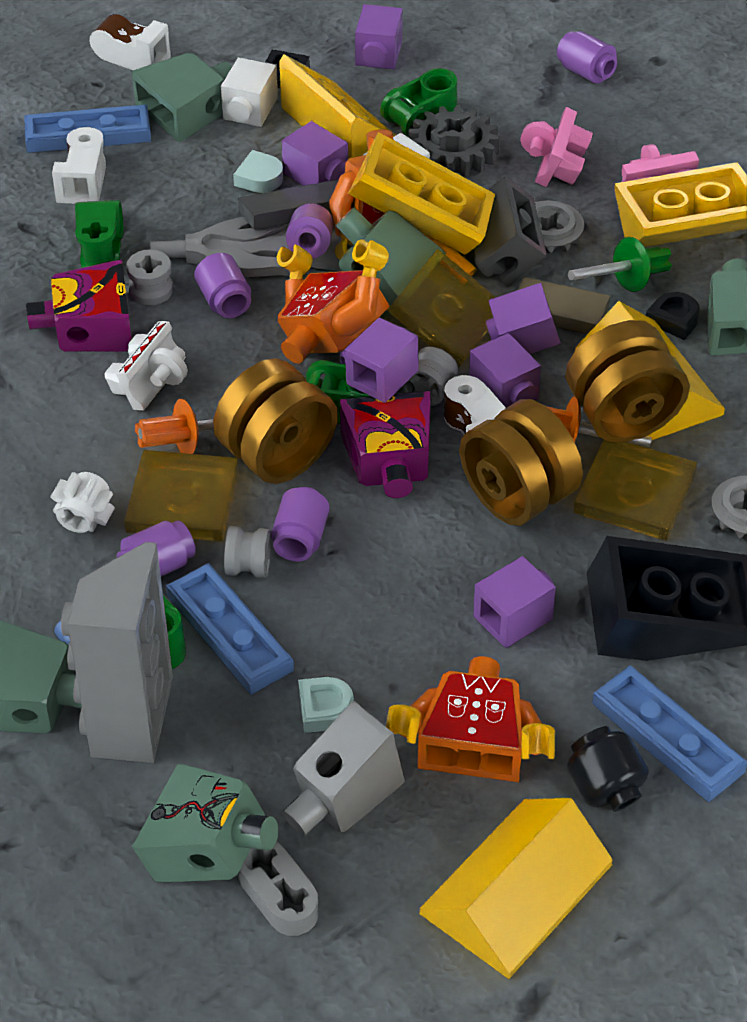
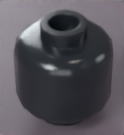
[567,726,649,812]

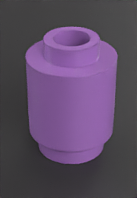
[557,31,617,83]
[286,204,334,259]
[194,253,251,318]
[271,487,330,562]
[117,520,195,577]

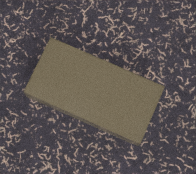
[519,277,610,334]

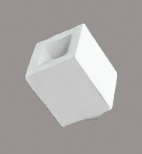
[221,57,278,127]

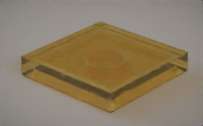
[387,249,496,368]
[574,440,697,541]
[124,450,239,541]

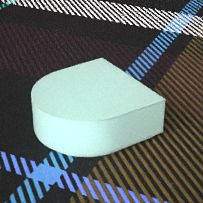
[233,150,283,193]
[298,677,354,733]

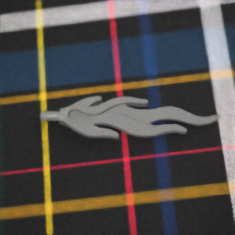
[150,215,351,277]

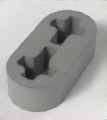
[238,841,319,936]

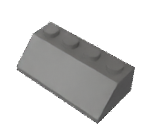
[61,542,173,763]

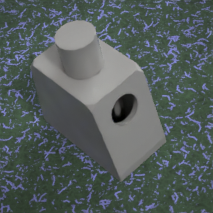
[282,701,405,836]

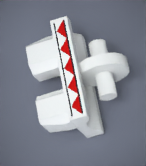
[105,321,188,410]

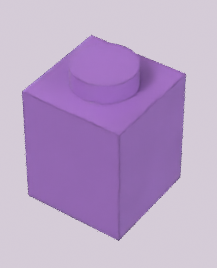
[355,4,403,69]
[282,121,348,186]
[486,283,561,354]
[345,317,419,403]
[469,333,541,408]
[473,556,556,648]

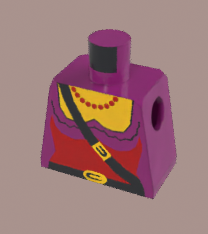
[26,260,132,352]
[340,391,431,498]

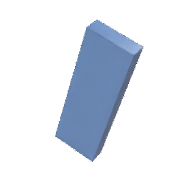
[24,105,151,153]
[166,563,294,695]
[592,665,747,802]

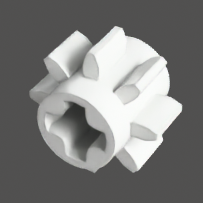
[50,472,115,533]

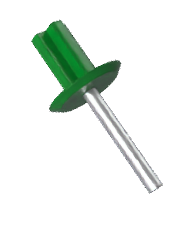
[568,237,672,292]

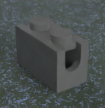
[474,176,547,287]

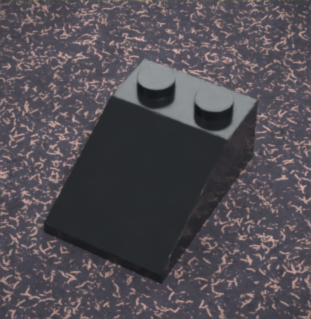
[587,536,747,661]

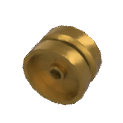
[565,320,690,442]
[213,358,337,484]
[459,399,583,526]

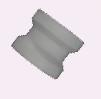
[126,249,173,306]
[402,347,458,406]
[224,526,271,578]

